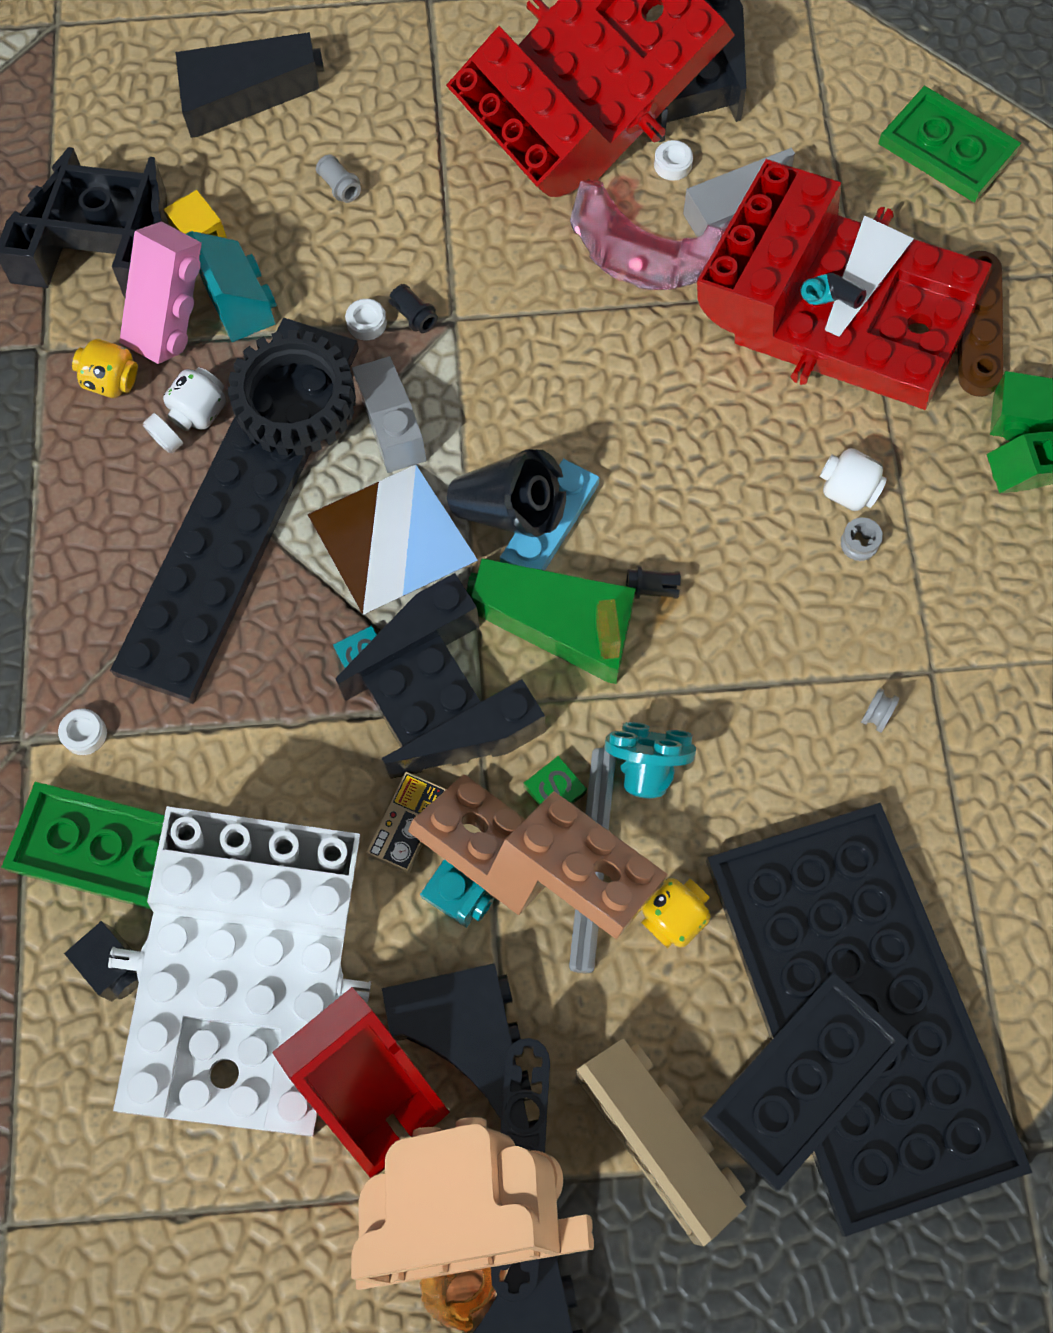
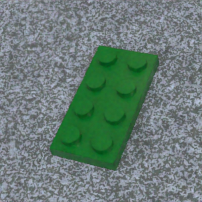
[1,781,165,910]

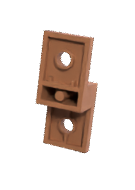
[408,774,668,940]

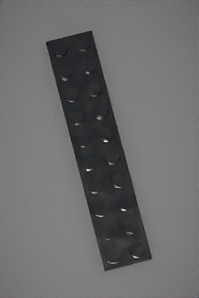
[110,317,359,704]

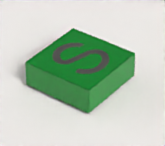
[523,756,587,805]

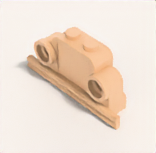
[351,1117,594,1290]

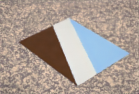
[307,464,478,615]

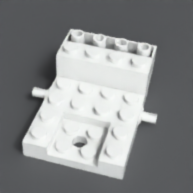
[108,806,371,1137]

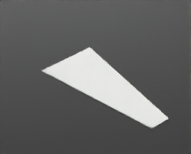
[825,216,914,337]

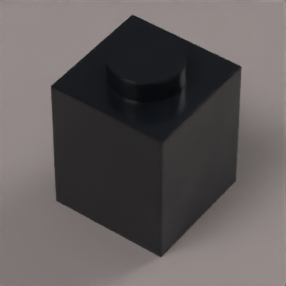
[64,921,139,1002]

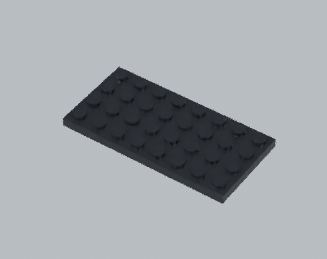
[706,803,1033,1237]

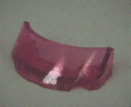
[569,180,726,290]

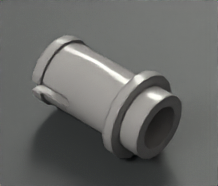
[316,154,361,203]

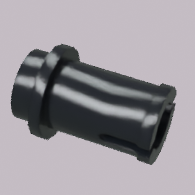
[388,284,438,333]
[626,565,681,599]

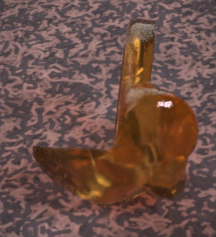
[419,1267,495,1332]

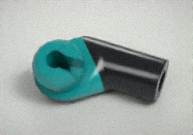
[801,273,867,309]

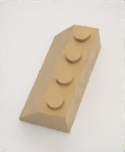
[575,1038,747,1247]

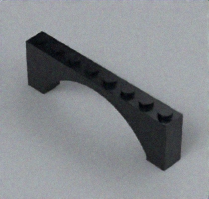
[382,963,583,1333]

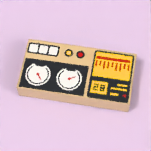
[366,772,446,874]

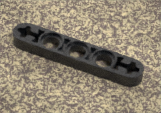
[491,1038,550,1302]

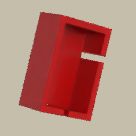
[272,987,450,1178]

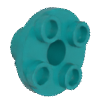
[604,722,696,799]

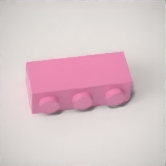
[119,221,202,364]

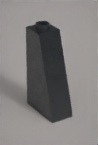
[175,32,324,138]

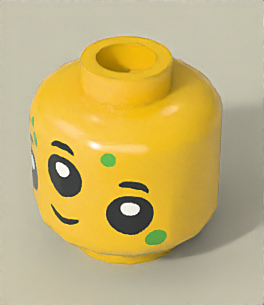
[72,338,138,399]
[641,878,711,949]

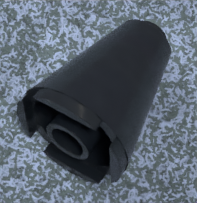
[447,449,566,537]

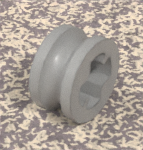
[840,517,883,561]
[861,688,900,733]

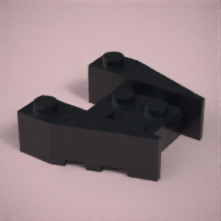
[652,0,747,143]
[0,147,169,298]
[335,573,546,779]

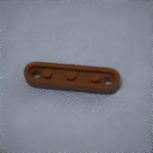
[958,251,1003,397]

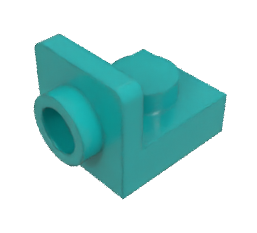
[420,859,494,928]

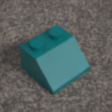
[186,231,277,342]

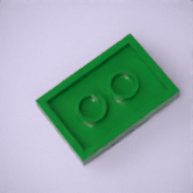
[878,85,1021,203]

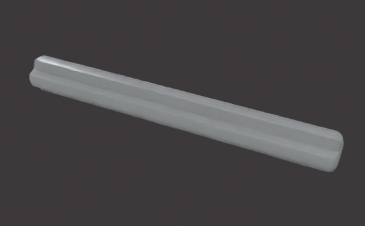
[569,748,616,974]

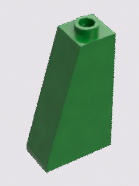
[467,558,635,684]

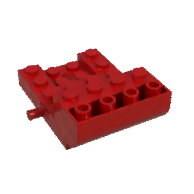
[446,0,735,197]
[697,159,992,410]

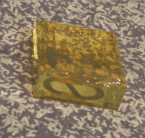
[596,599,621,659]

